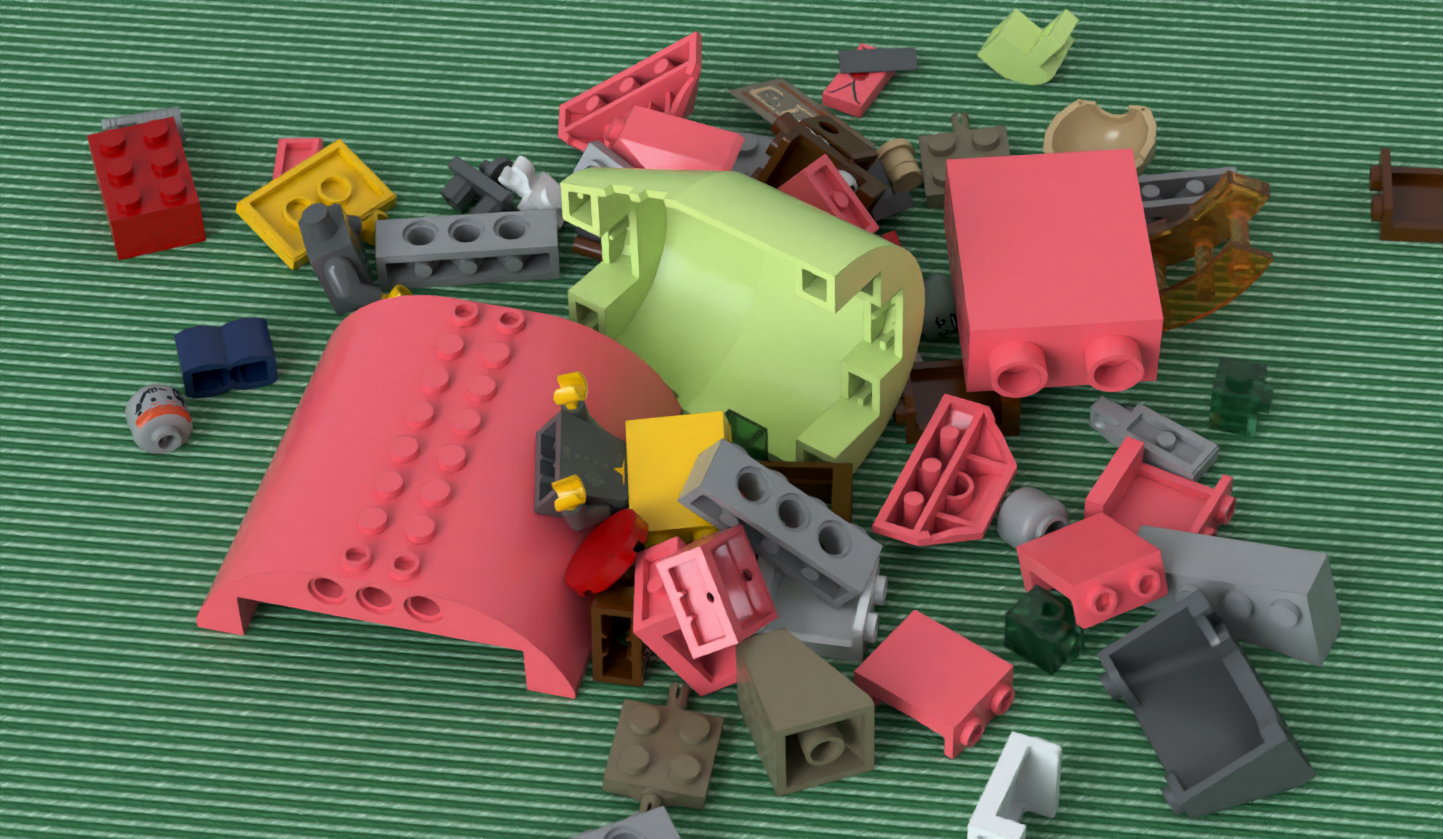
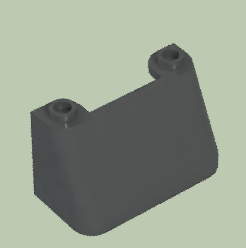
[1096,589,1316,819]

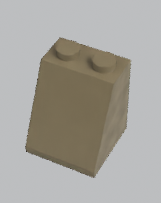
[736,628,875,797]

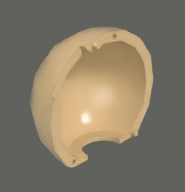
[1043,99,1157,176]

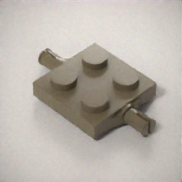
[918,111,1010,209]
[602,682,724,812]

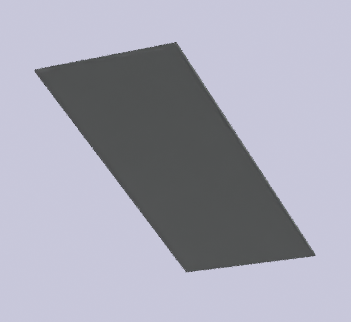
[838,47,918,73]

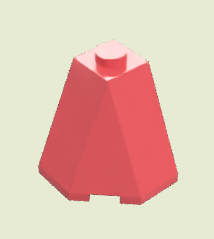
[604,105,745,171]

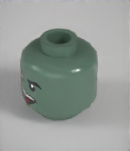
[921,273,958,342]

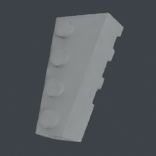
[1136,525,1342,667]

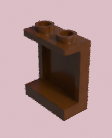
[750,124,888,214]
[1369,148,1443,243]
[893,359,1021,444]

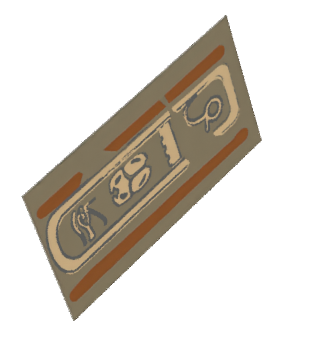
[727,78,877,148]

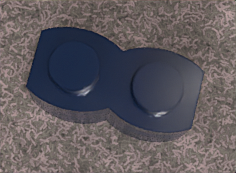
[174,317,278,398]

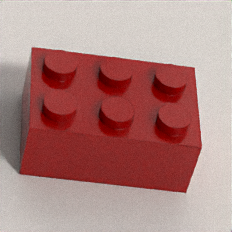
[87,116,206,260]

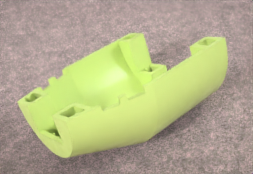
[560,167,925,473]

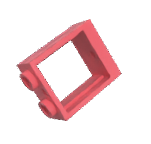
[655,523,779,659]

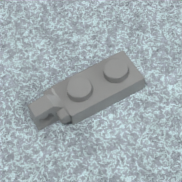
[1089,395,1220,482]

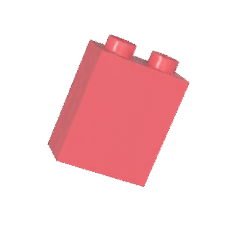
[943,148,1164,398]

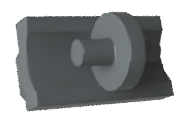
[440,156,521,214]

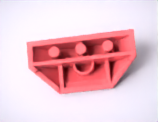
[558,31,702,153]
[872,394,1017,546]

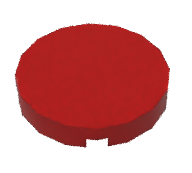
[565,509,649,597]

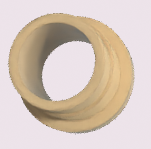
[874,138,923,193]

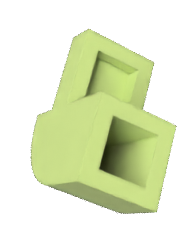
[977,9,1079,85]

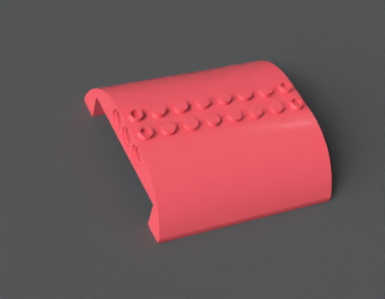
[196,295,682,699]

